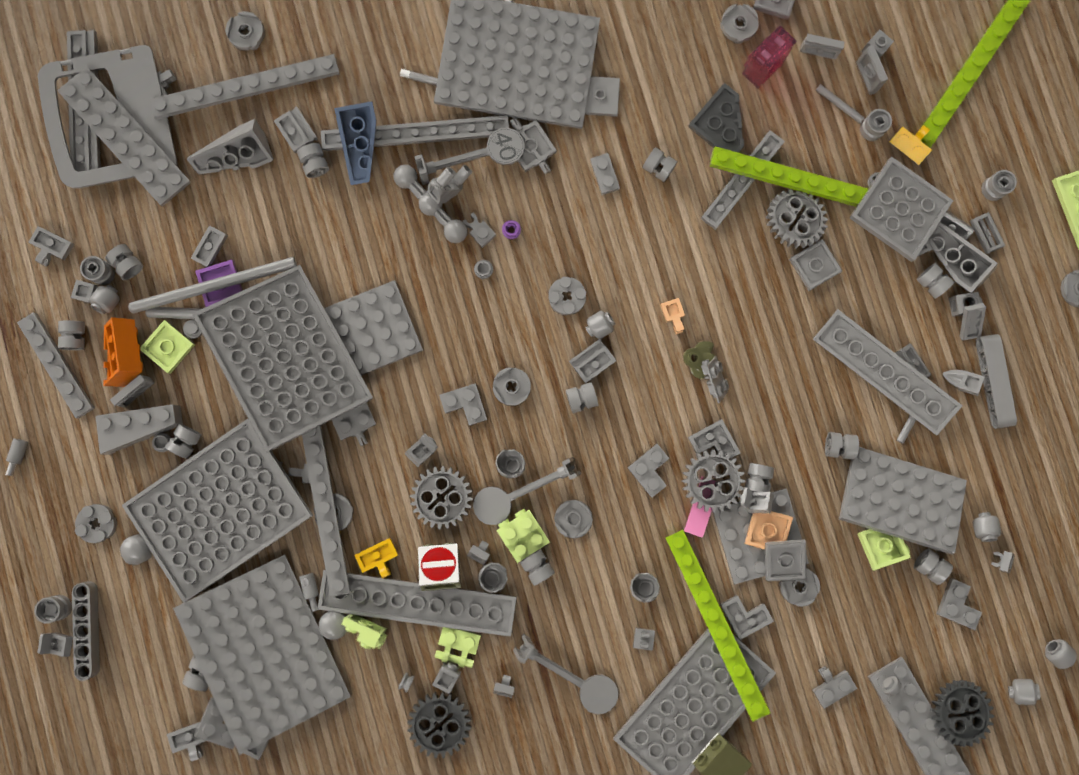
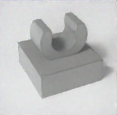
[467,540,490,565]
[991,551,1015,573]
[633,627,655,651]
[493,675,515,698]

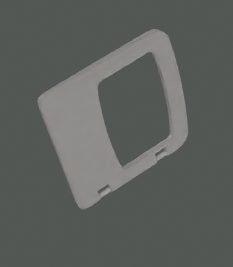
[38,45,177,189]

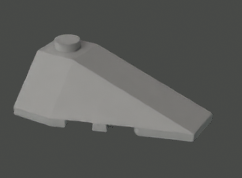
[187,119,273,174]
[928,222,998,293]

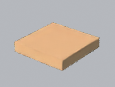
[744,511,793,550]

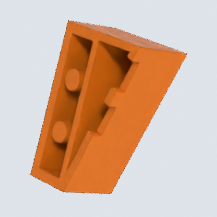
[103,317,143,387]

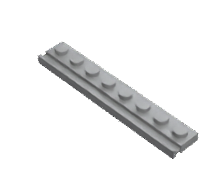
[67,30,101,172]

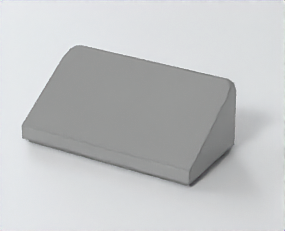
[940,211,974,240]
[895,343,931,378]

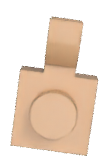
[660,298,685,335]

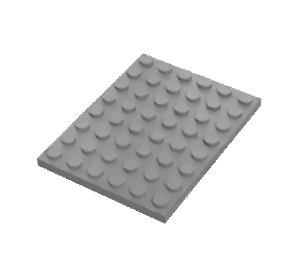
[434,0,600,129]
[192,265,373,453]
[122,419,314,603]
[173,555,351,755]

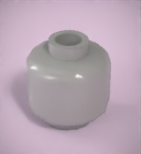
[89,285,120,314]
[586,311,615,339]
[973,512,1002,542]
[1045,639,1077,669]
[1008,679,1040,705]

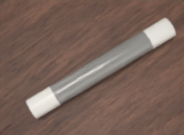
[400,69,438,86]

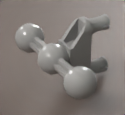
[393,164,472,243]

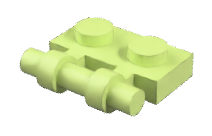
[434,627,481,668]

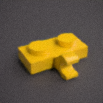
[889,125,932,165]
[355,538,399,578]

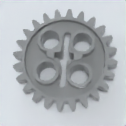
[766,189,828,249]
[681,449,746,513]
[410,466,473,529]

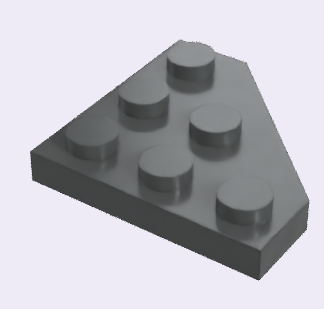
[688,83,744,153]

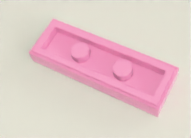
[684,476,717,538]

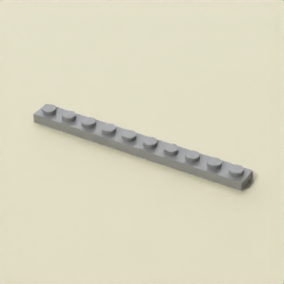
[149,54,339,120]
[321,115,509,151]
[302,426,351,597]

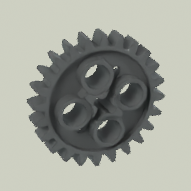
[931,680,995,747]
[407,691,471,758]

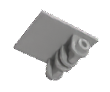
[701,356,729,403]

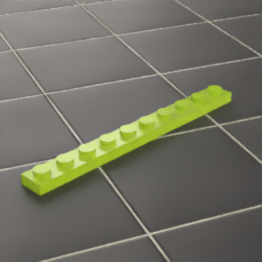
[921,0,1030,148]
[709,146,868,207]
[665,530,770,722]

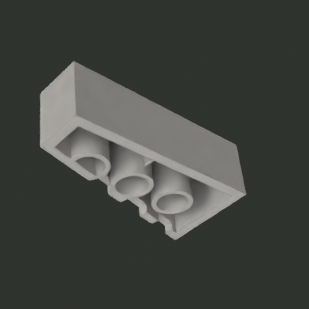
[96,404,183,455]

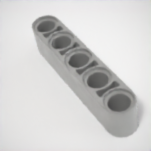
[976,334,1017,429]
[72,581,100,681]

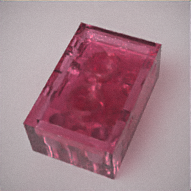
[742,26,797,89]

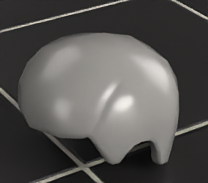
[495,449,526,478]
[120,534,152,565]
[478,563,508,593]
[630,573,660,603]
[319,611,347,640]

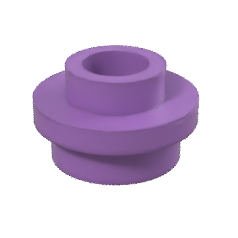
[502,220,521,239]

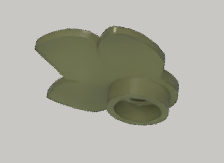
[683,341,715,379]

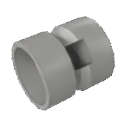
[860,109,892,141]
[297,143,329,178]
[642,147,678,182]
[981,170,1017,201]
[105,244,143,280]
[80,256,115,285]
[916,263,954,299]
[58,320,85,350]
[565,382,599,413]
[165,423,202,459]
[825,432,859,460]
[745,463,775,492]
[913,548,953,585]
[520,549,555,586]
[34,595,72,624]
[182,655,209,691]

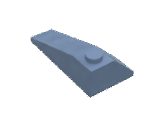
[334,101,376,185]

